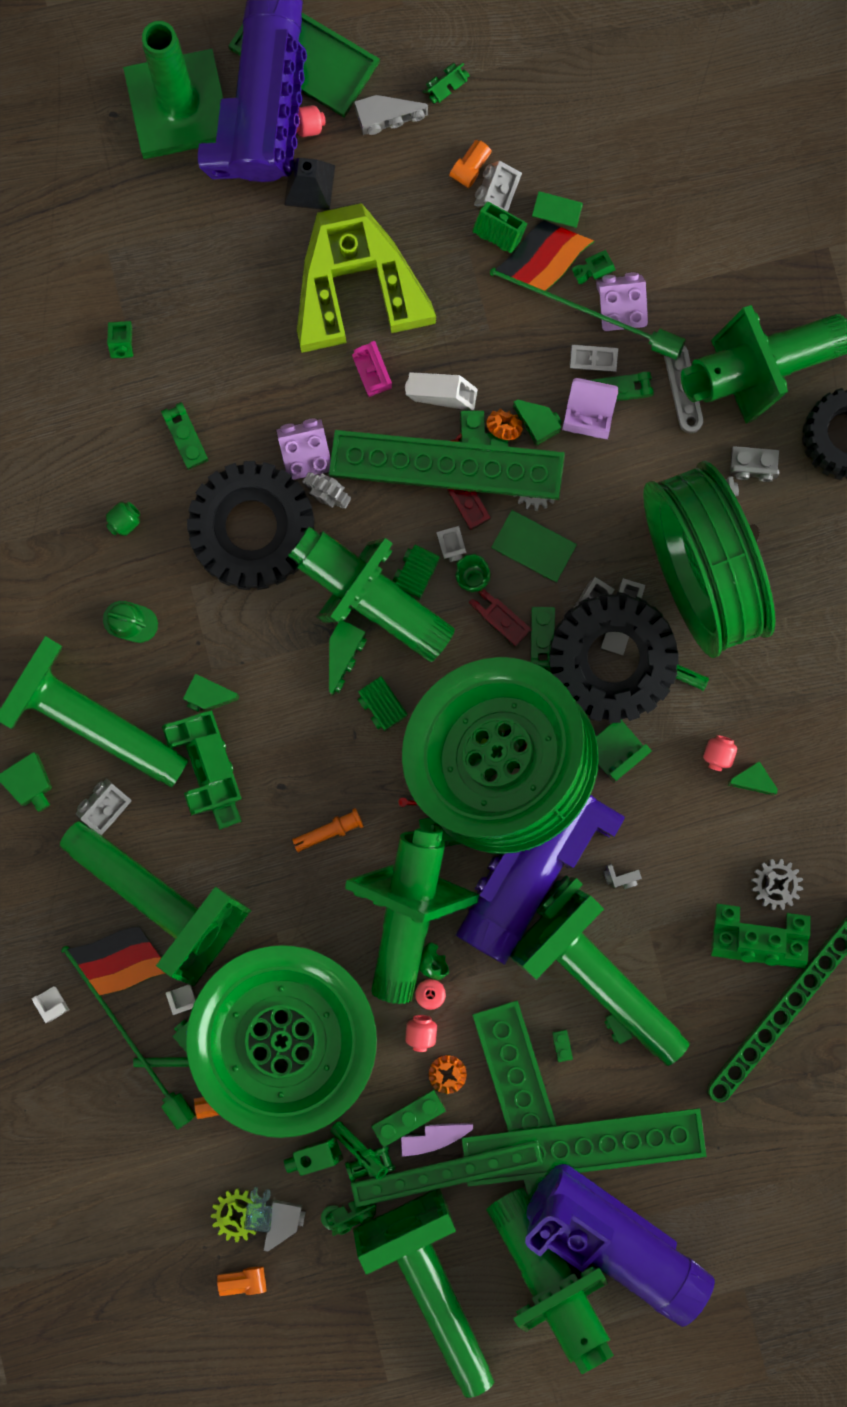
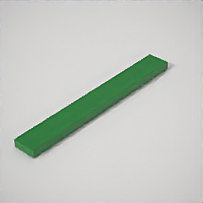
[351,1140,544,1207]

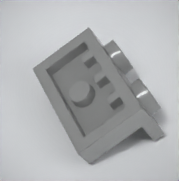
[474,161,522,212]
[730,446,779,482]
[76,779,132,835]

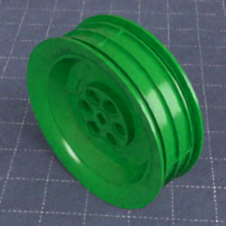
[643,461,776,658]
[402,657,599,854]
[186,945,377,1138]

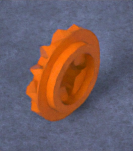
[486,408,523,440]
[429,1055,467,1094]

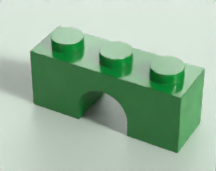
[371,1089,446,1148]

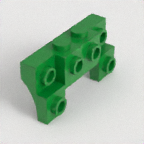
[162,710,242,815]
[711,904,811,969]

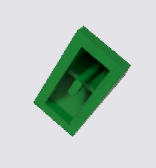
[728,761,778,796]

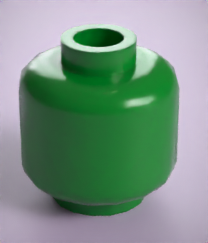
[106,502,141,536]

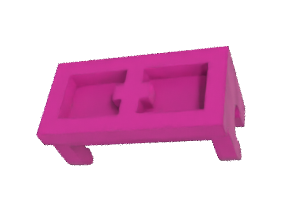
[352,341,392,397]

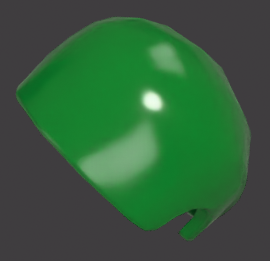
[455,554,491,592]
[419,942,449,981]

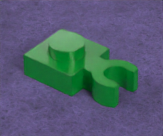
[572,250,615,284]

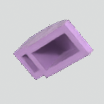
[401,1123,473,1156]

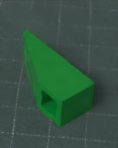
[329,620,367,696]

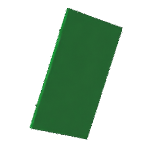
[491,510,577,583]

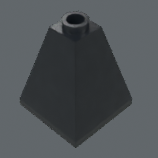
[284,158,335,210]

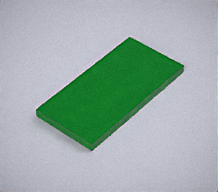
[228,13,380,118]

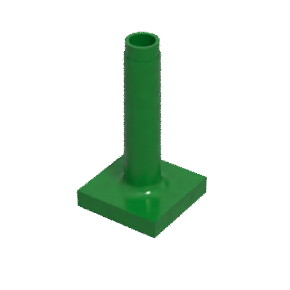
[123,21,223,159]
[0,636,188,788]
[60,821,252,987]
[510,890,690,1066]
[353,1188,494,1398]

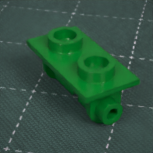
[422,62,470,104]
[325,1201,376,1236]

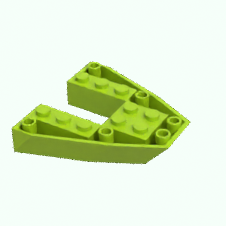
[297,203,436,353]

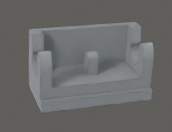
[569,345,618,372]

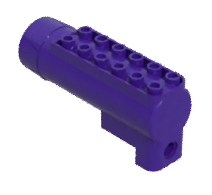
[198,0,307,182]
[455,795,625,965]
[525,1164,715,1327]

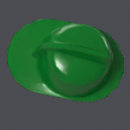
[103,601,158,643]

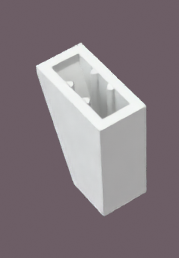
[405,372,478,411]

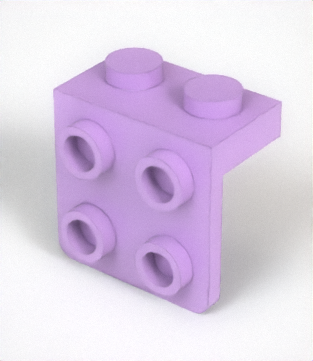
[596,272,648,331]
[562,378,618,439]
[276,418,331,480]

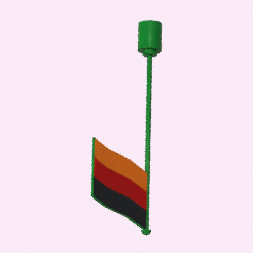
[490,220,686,361]
[61,927,197,1130]

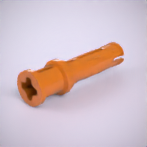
[292,808,364,853]

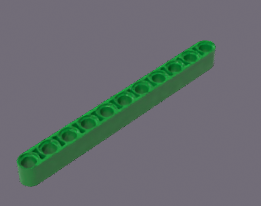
[707,916,847,1102]

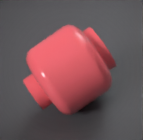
[296,105,325,138]
[703,735,737,771]
[415,979,446,1010]
[405,1015,437,1052]

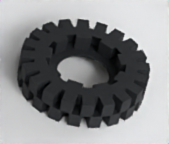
[187,461,315,590]
[550,592,679,723]

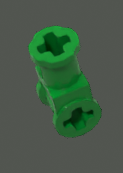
[345,1146,396,1183]

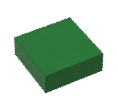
[212,803,242,830]

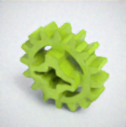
[211,1188,264,1242]

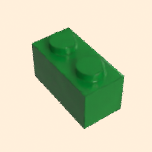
[604,1014,633,1044]
[552,1030,573,1062]

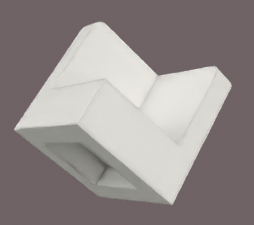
[166,985,196,1015]
[31,986,70,1023]

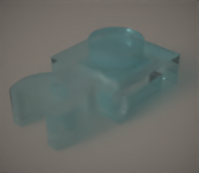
[245,1187,272,1233]

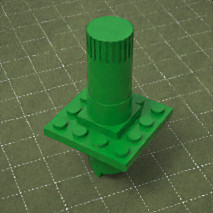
[681,305,847,424]
[288,526,455,662]
[345,823,479,1004]
[486,1188,614,1374]

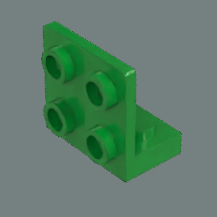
[596,719,652,783]

